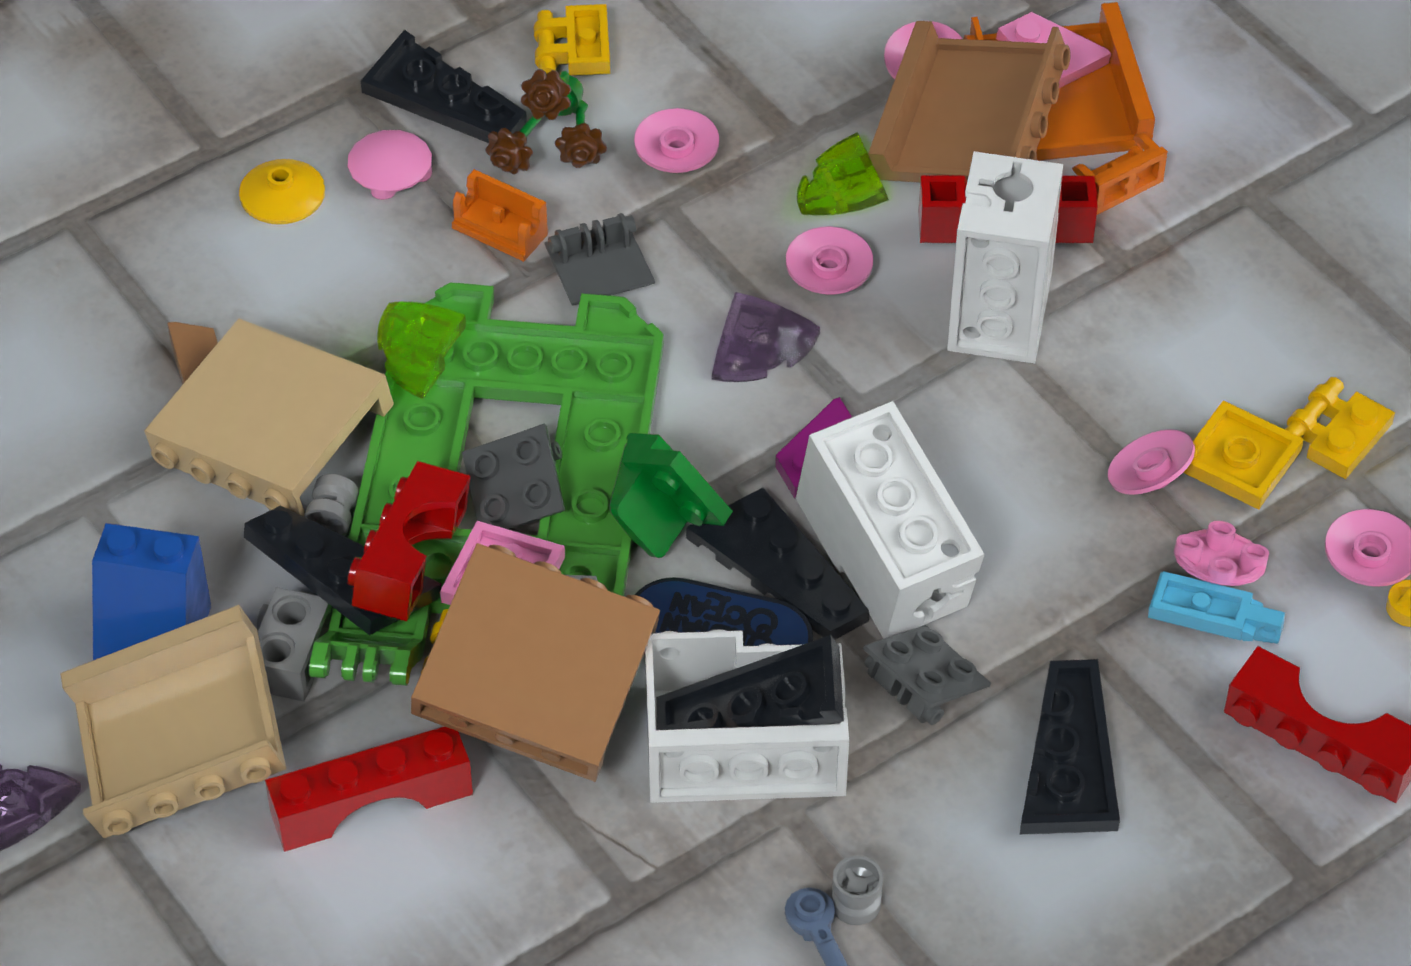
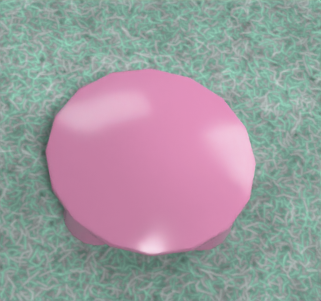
[347,130,432,200]
[1174,521,1269,586]

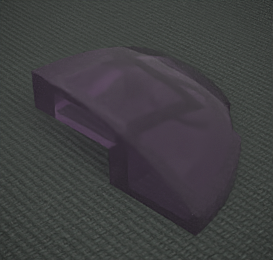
[711,292,820,382]
[0,764,81,851]

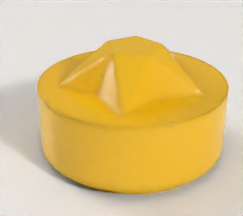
[1386,580,1411,627]

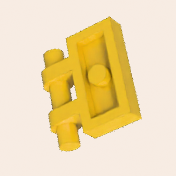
[533,4,610,75]
[1285,377,1395,480]

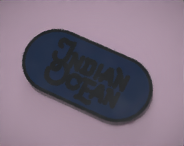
[635,577,813,655]

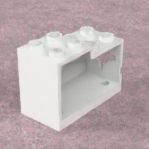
[947,151,1064,364]
[796,401,985,639]
[645,629,849,803]

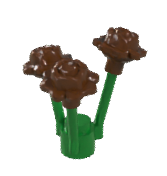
[485,69,607,175]

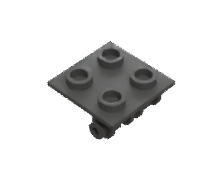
[544,213,655,306]
[462,423,565,530]
[863,625,991,725]

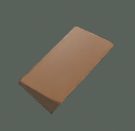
[167,322,218,385]

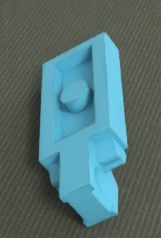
[1148,571,1285,644]

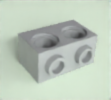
[257,587,332,702]

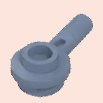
[785,888,848,966]

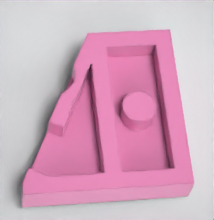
[996,12,1111,88]

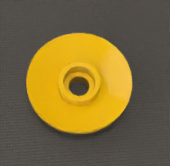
[239,159,325,224]

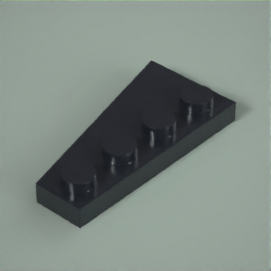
[361,29,527,143]
[686,487,869,640]
[244,505,442,636]
[656,635,844,730]
[1019,659,1120,835]

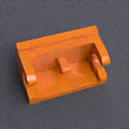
[1072,133,1168,215]
[452,169,548,262]

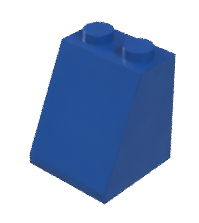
[92,523,211,660]

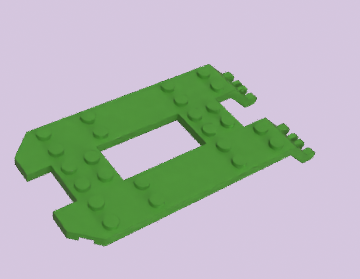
[309,282,664,686]

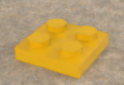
[1183,400,1304,510]

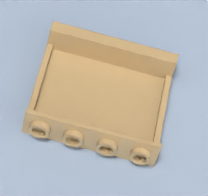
[144,318,394,517]
[60,605,286,838]

